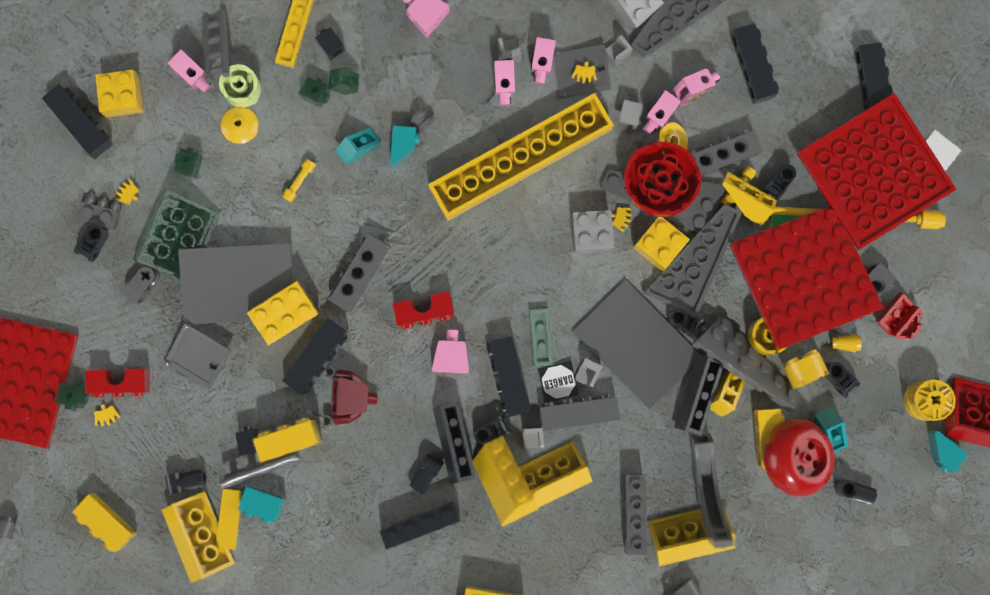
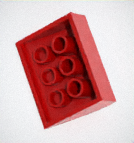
[945,377,990,448]

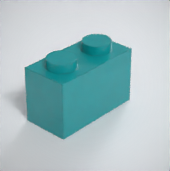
[238,486,286,524]

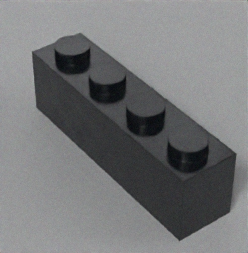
[730,23,779,104]
[854,42,893,111]
[42,84,112,159]
[282,318,348,395]
[486,336,531,417]
[674,354,723,436]
[433,402,476,484]
[379,502,461,550]

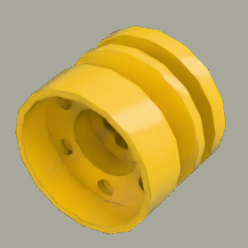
[903,380,955,421]

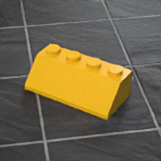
[472,436,538,526]
[519,441,593,507]
[162,491,235,583]
[647,504,735,566]

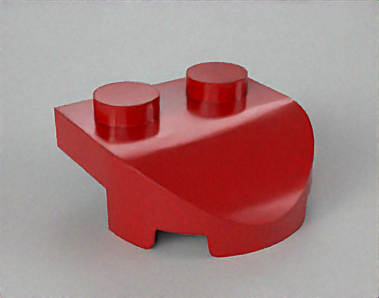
[875,292,923,340]

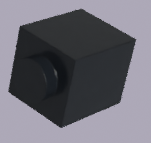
[315,27,345,61]
[235,426,259,456]

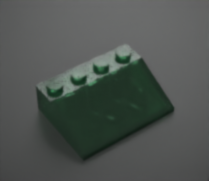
[132,190,220,279]

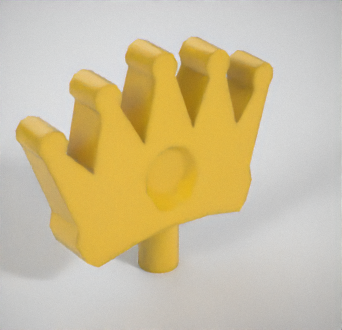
[572,62,597,84]
[115,179,139,205]
[612,207,632,232]
[94,404,121,427]

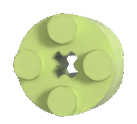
[219,64,261,108]

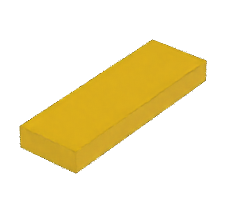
[215,488,244,550]

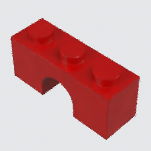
[393,291,454,330]
[85,369,150,398]

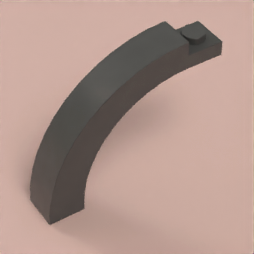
[691,433,734,549]

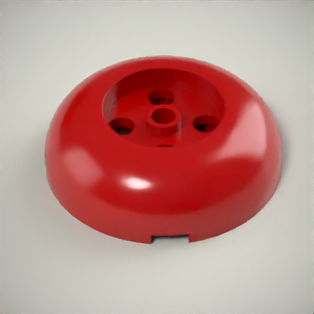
[624,141,702,217]
[764,418,835,497]

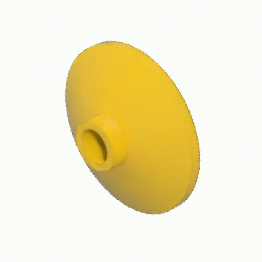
[221,107,259,144]
[659,123,688,156]

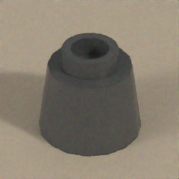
[0,516,15,539]

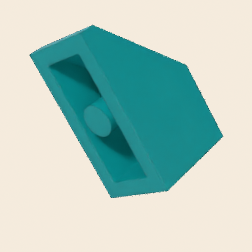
[390,126,420,167]
[335,128,381,165]
[815,407,848,453]
[928,430,969,473]

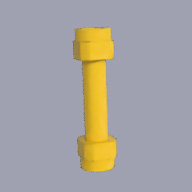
[281,159,316,203]
[720,166,756,207]

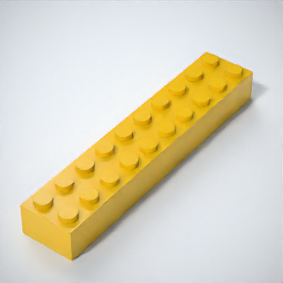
[428,93,614,221]

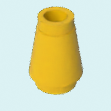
[832,334,861,353]

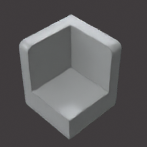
[606,35,633,66]
[498,37,521,62]
[619,100,643,130]
[575,358,603,388]
[522,428,544,449]

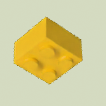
[95,70,144,117]
[633,217,690,272]

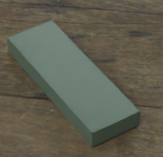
[529,308,553,367]

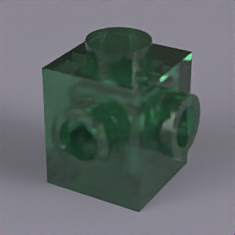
[328,67,360,95]
[299,77,331,108]
[174,147,203,179]
[54,383,89,411]

